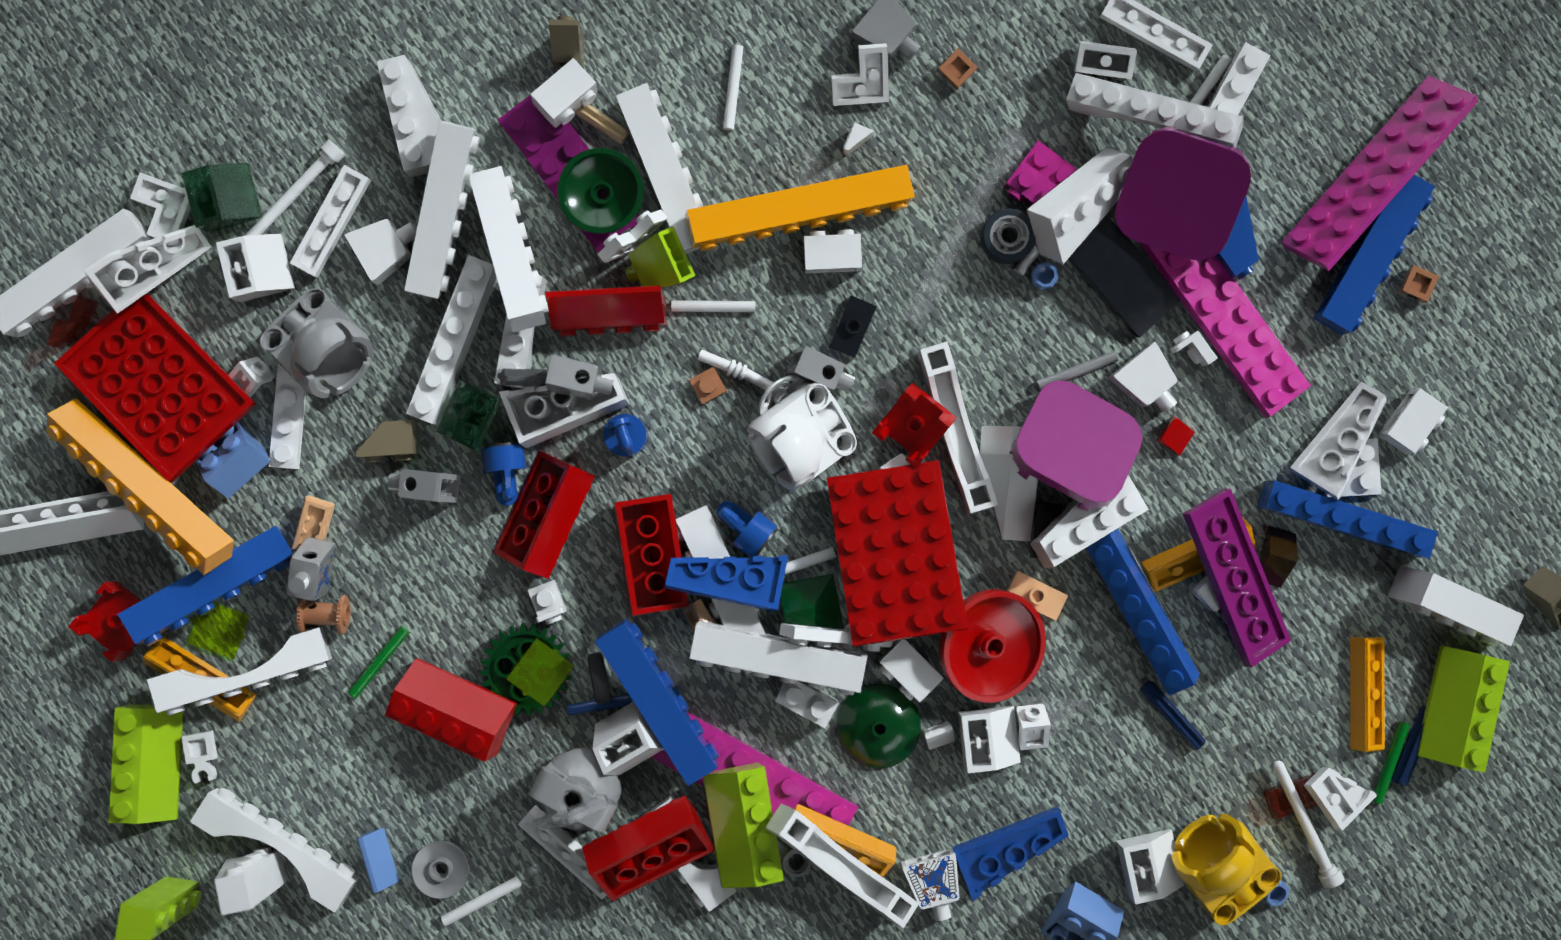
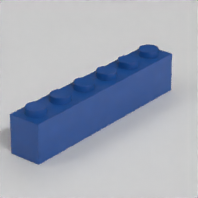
[1313,174,1435,335]
[1257,480,1438,559]
[118,526,294,647]
[1086,529,1200,696]
[595,618,720,786]

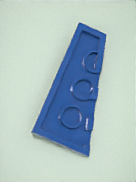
[664,555,788,612]
[952,807,1069,901]

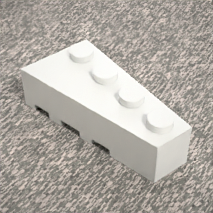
[377,55,441,178]
[1027,147,1133,264]
[499,373,630,448]
[1030,475,1149,568]
[1387,566,1524,647]
[215,846,287,916]

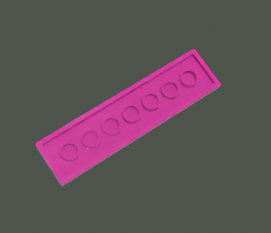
[1282,76,1478,272]
[1139,242,1311,419]
[651,711,858,826]

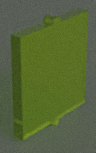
[188,603,250,659]
[506,638,575,707]

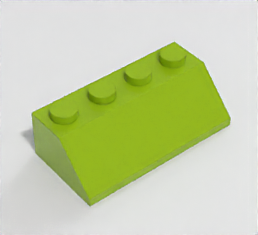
[1417,645,1510,773]
[109,704,184,824]
[703,762,784,888]
[115,876,201,940]

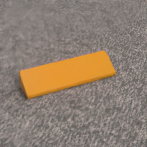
[1141,517,1257,592]
[143,635,257,722]
[1350,637,1385,752]
[794,804,896,877]

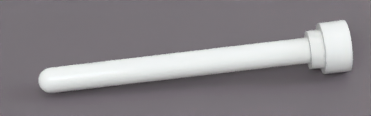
[244,139,345,236]
[1273,761,1345,889]

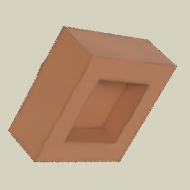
[937,48,978,90]
[1398,265,1439,303]
[689,366,727,405]

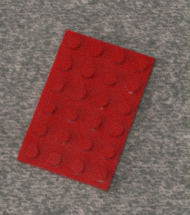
[54,293,257,483]
[827,460,968,647]

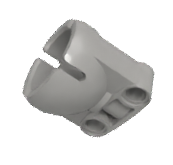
[260,288,374,398]
[529,747,622,832]

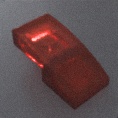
[47,295,99,349]
[1263,773,1317,819]

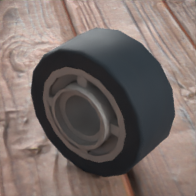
[980,208,1036,265]

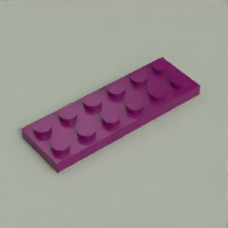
[498,95,640,253]
[1183,489,1291,667]

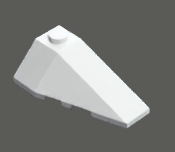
[84,225,212,314]
[980,426,1038,541]

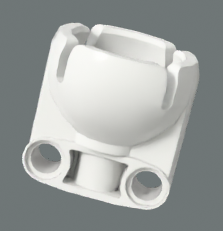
[747,382,857,490]

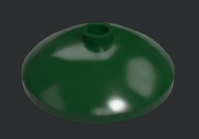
[557,148,644,234]
[836,684,921,769]

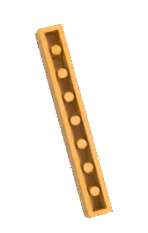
[685,165,915,251]
[46,398,234,575]

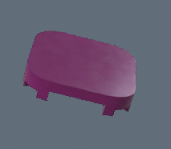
[1115,126,1252,261]
[1009,381,1143,512]

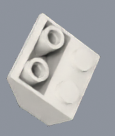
[216,234,295,302]
[593,702,664,775]
[958,706,1020,773]
[1116,829,1184,905]

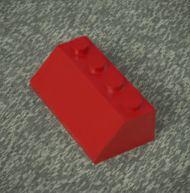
[545,286,666,337]
[493,450,595,579]
[612,494,689,616]
[384,658,517,762]
[582,795,715,901]

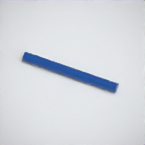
[567,686,680,716]

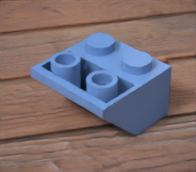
[196,420,270,499]
[1041,882,1125,940]

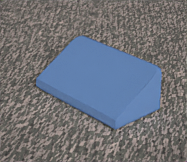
[357,828,399,893]

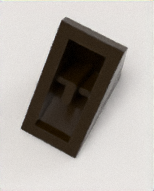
[1259,526,1297,588]

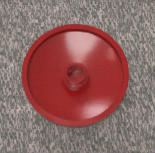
[939,589,1046,703]

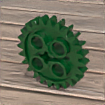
[479,623,573,716]

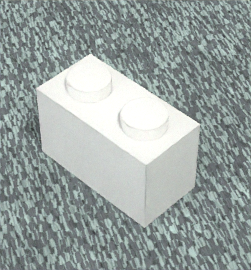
[1074,41,1137,79]
[530,58,597,128]
[804,230,862,274]
[1378,388,1448,455]
[878,639,944,702]
[775,681,839,728]

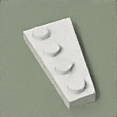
[1290,382,1387,500]

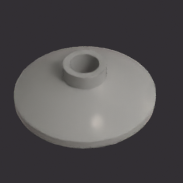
[412,841,469,899]

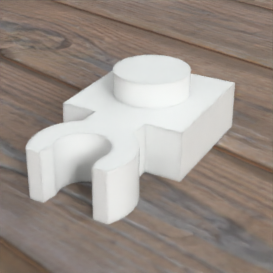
[181,730,218,783]

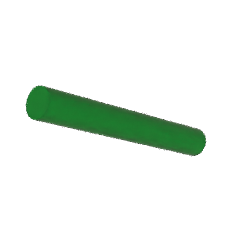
[348,626,410,699]
[1372,721,1410,804]

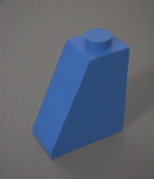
[1215,196,1259,280]

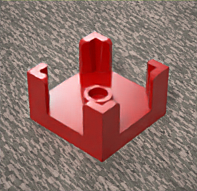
[872,382,957,468]
[68,581,142,663]

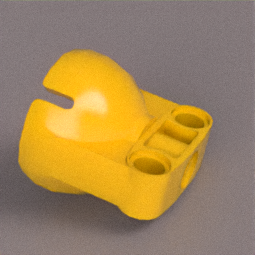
[1172,814,1282,926]

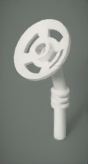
[697,350,805,415]

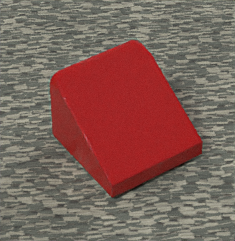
[1156,416,1195,456]

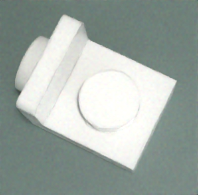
[1170,331,1217,366]
[229,357,274,397]
[528,580,567,625]
[1016,704,1051,750]

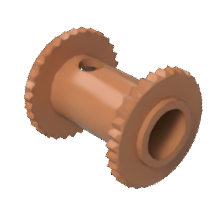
[296,595,351,635]

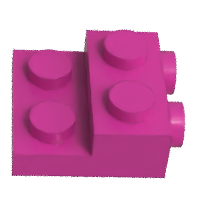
[1004,141,1078,207]

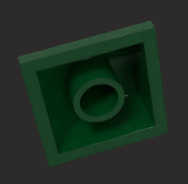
[781,573,844,638]

